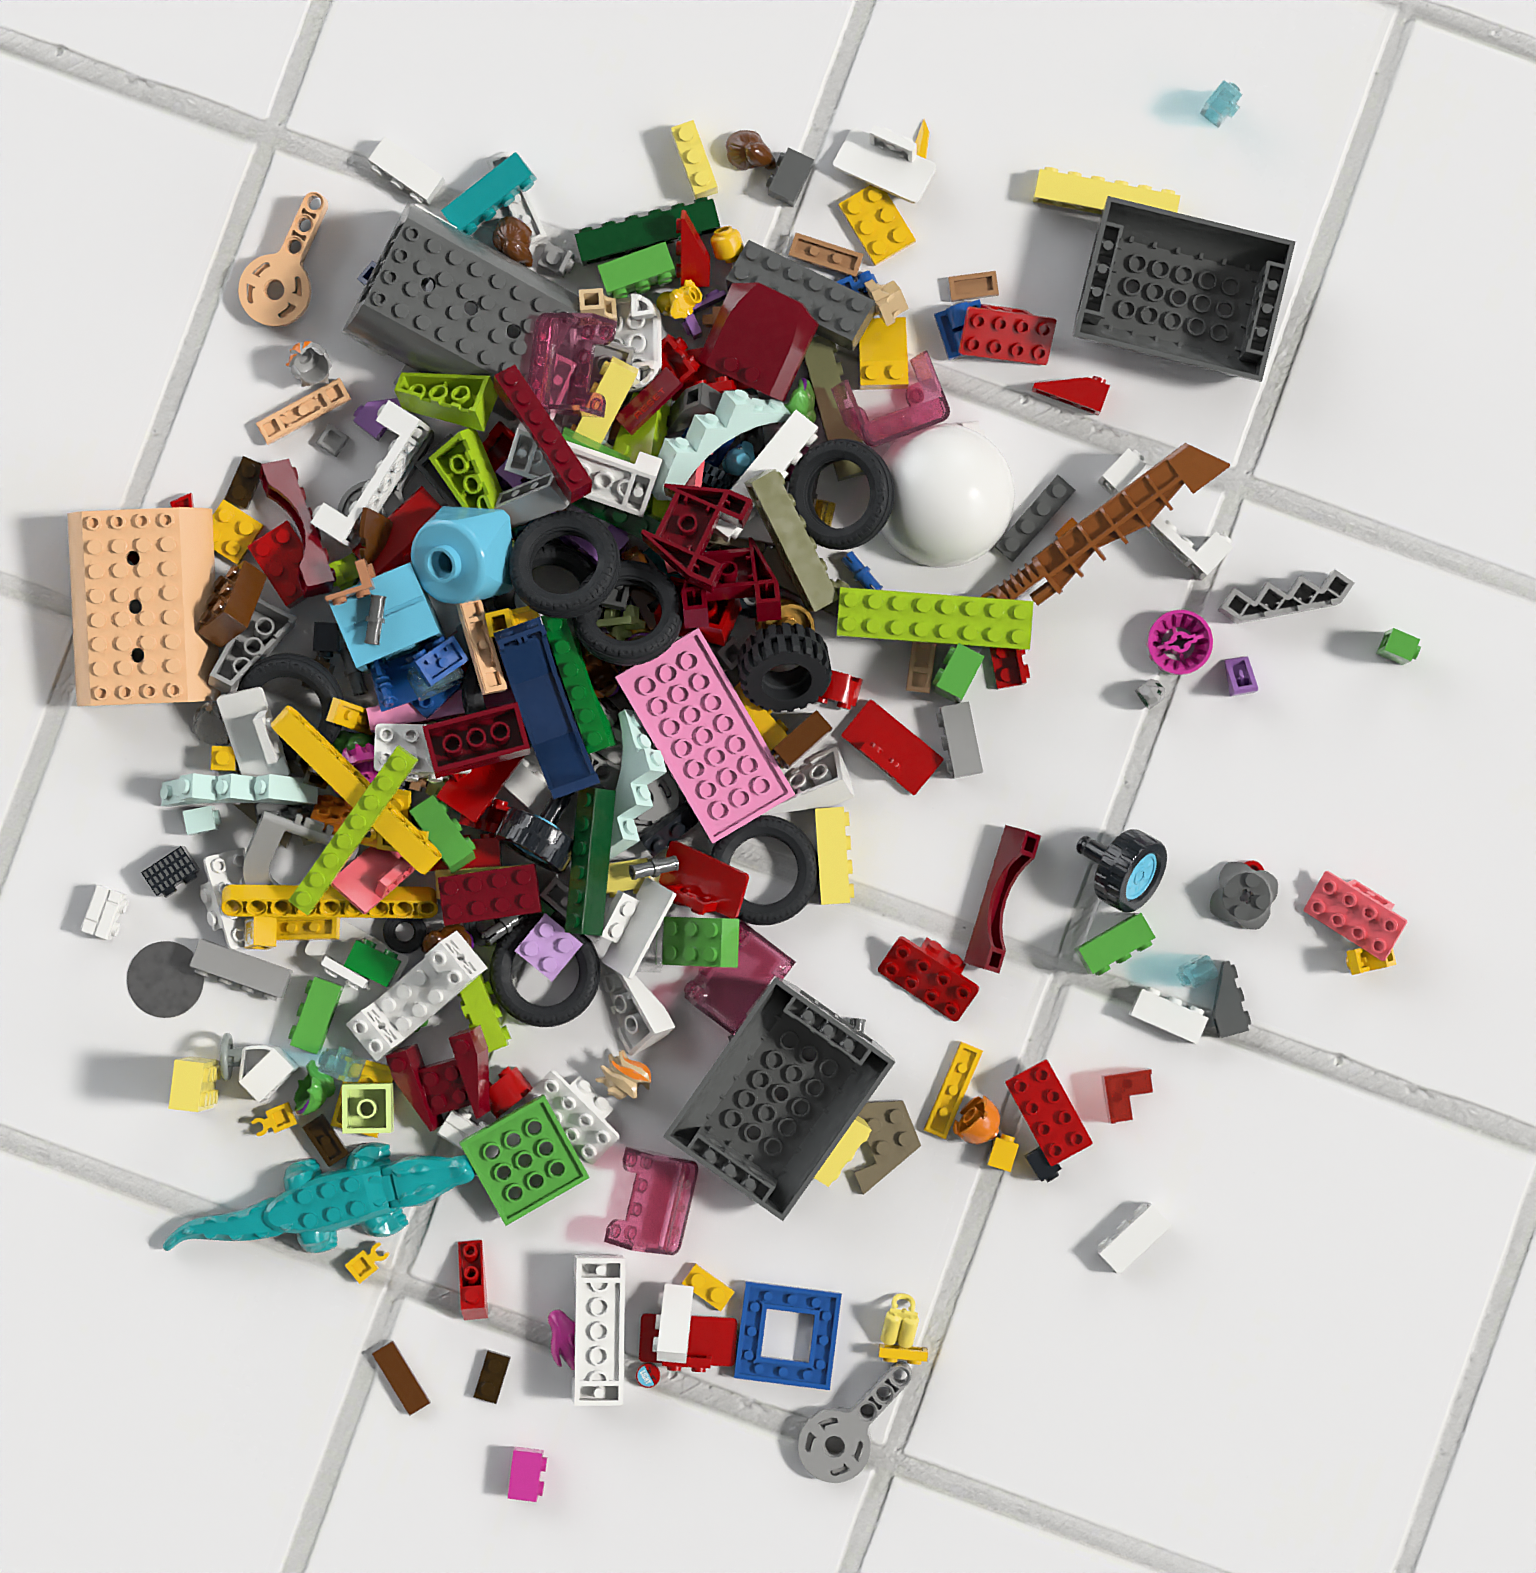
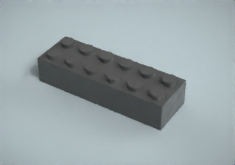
[726,240,876,352]

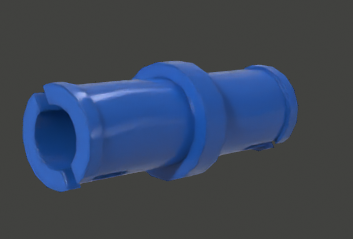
[841,551,883,590]

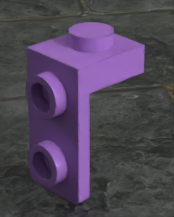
[681,289,727,340]

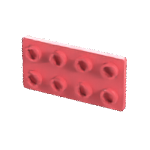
[331,846,416,914]
[1304,871,1407,961]

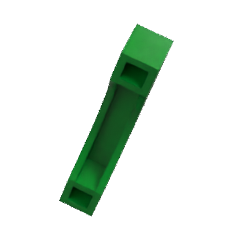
[540,615,618,754]

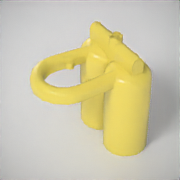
[880,1293,919,1348]

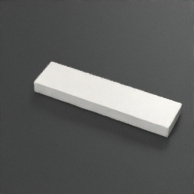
[486,151,547,246]

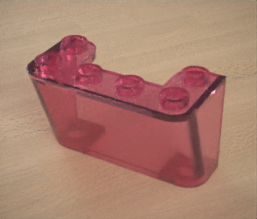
[684,921,796,1036]

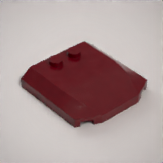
[698,282,819,401]

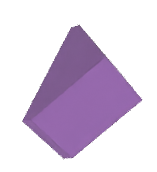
[1224,656,1258,697]

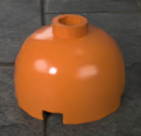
[953,1096,1000,1145]

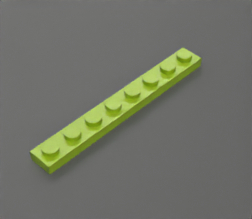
[288,745,418,915]

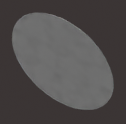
[127,941,204,1018]

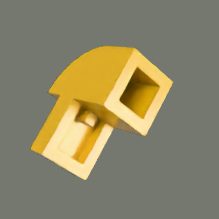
[485,606,540,638]
[1346,948,1396,975]

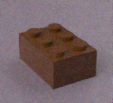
[198,560,268,648]

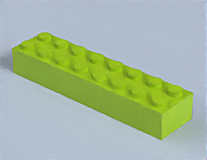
[837,587,1034,650]

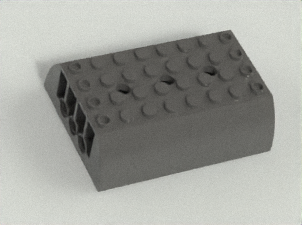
[1073,196,1296,382]
[343,202,579,421]
[663,977,895,1221]

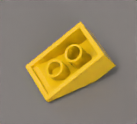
[859,317,909,390]

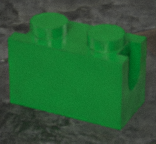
[344,938,402,987]

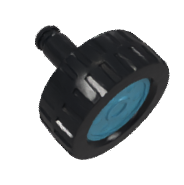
[495,792,575,874]
[1076,829,1167,913]

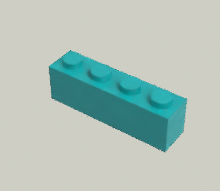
[441,152,537,236]

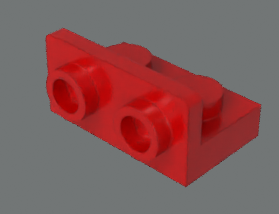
[989,647,1030,690]

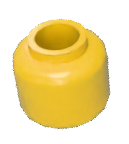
[710,226,744,263]

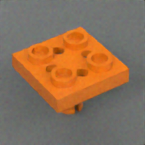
[310,795,353,835]

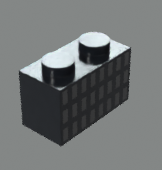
[141,846,201,898]

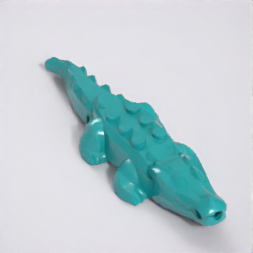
[163,1142,476,1253]

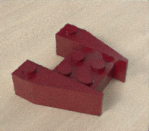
[641,483,753,593]
[681,537,782,629]
[385,1025,490,1132]

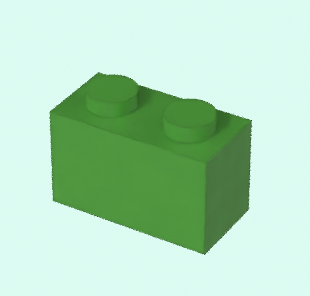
[1376,628,1421,665]

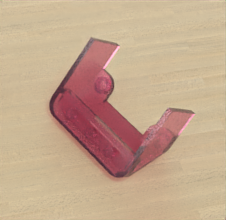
[831,351,950,447]

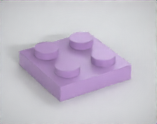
[515,913,583,982]

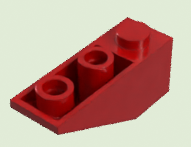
[676,210,710,287]
[458,1240,488,1321]

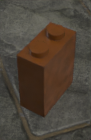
[773,710,833,768]

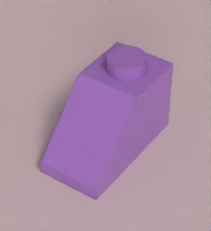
[353,398,402,441]

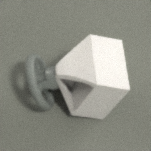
[220,1033,300,1103]

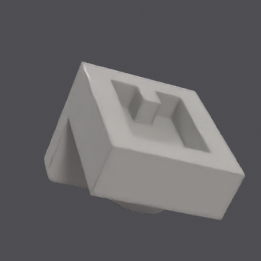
[538,242,576,278]

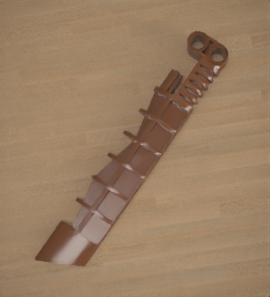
[981,443,1230,606]

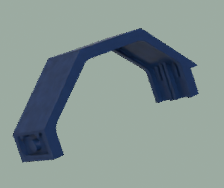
[493,617,600,800]

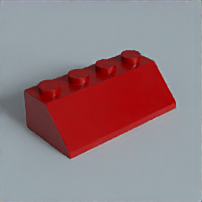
[352,486,442,576]

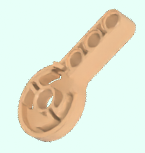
[238,192,328,327]

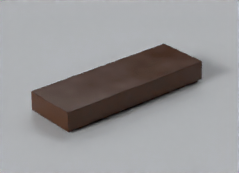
[372,1341,431,1416]

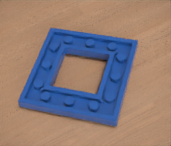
[734,1281,842,1390]

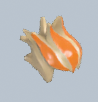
[595,1050,651,1100]

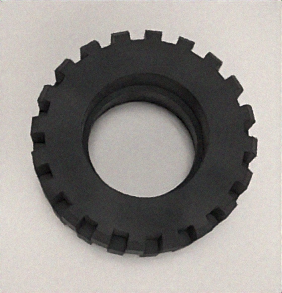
[737,622,832,713]

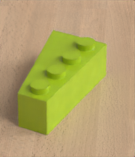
[394,372,498,432]
[612,391,672,464]
[429,428,503,509]
[457,958,511,1053]

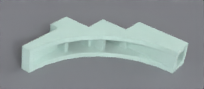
[652,390,791,500]
[610,709,667,859]
[160,773,318,807]

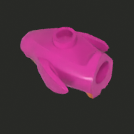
[548,1309,575,1370]

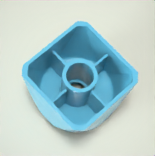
[411,506,513,604]

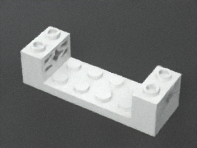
[311,400,432,549]
[504,422,663,517]
[1098,448,1234,580]
[346,931,487,1062]
[572,1255,625,1406]

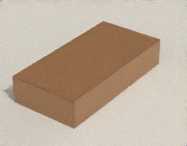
[948,271,999,302]

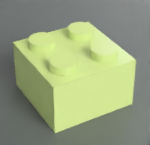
[342,1083,394,1134]

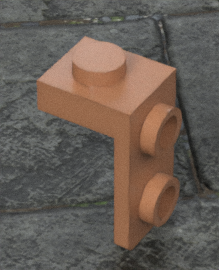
[325,559,376,606]

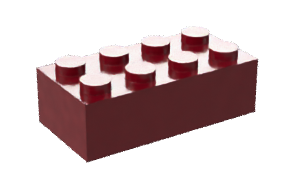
[422,702,530,778]
[438,864,542,926]

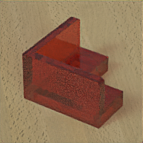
[1101,1068,1153,1124]

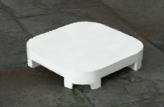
[569,294,662,393]

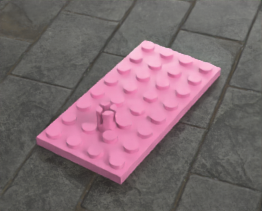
[615,628,795,844]

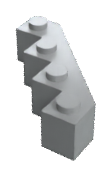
[1218,569,1355,624]

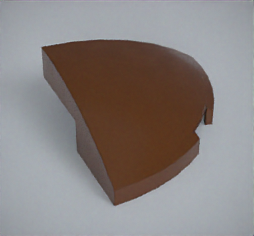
[359,507,393,564]

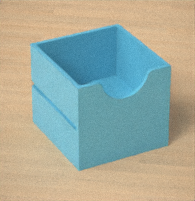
[329,562,446,675]

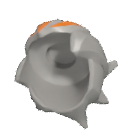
[286,341,332,387]

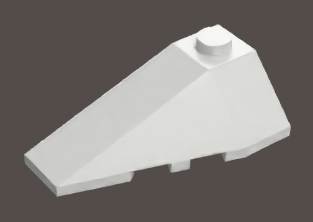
[762,746,854,815]

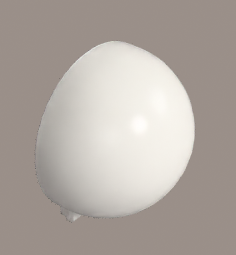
[880,421,1015,568]

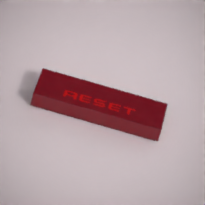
[615,367,684,435]

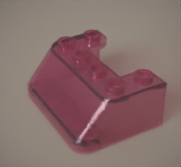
[527,313,617,418]
[604,1147,699,1255]

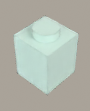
[183,806,222,835]

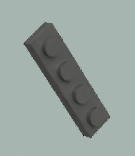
[995,475,1076,563]

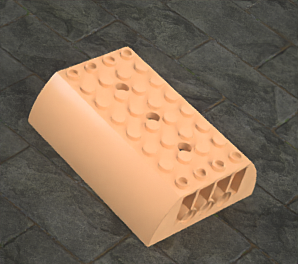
[67,507,221,706]

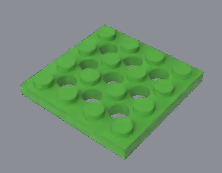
[459,1094,590,1226]

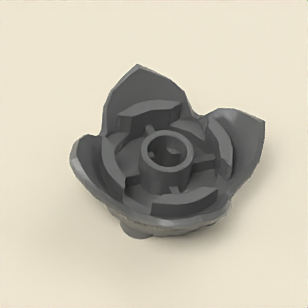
[1210,862,1278,930]

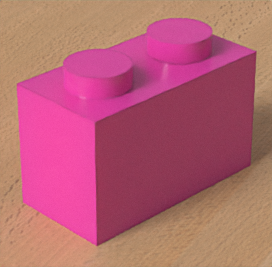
[507,1447,548,1502]

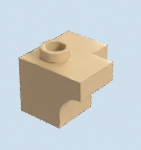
[864,279,909,326]
[579,288,617,326]

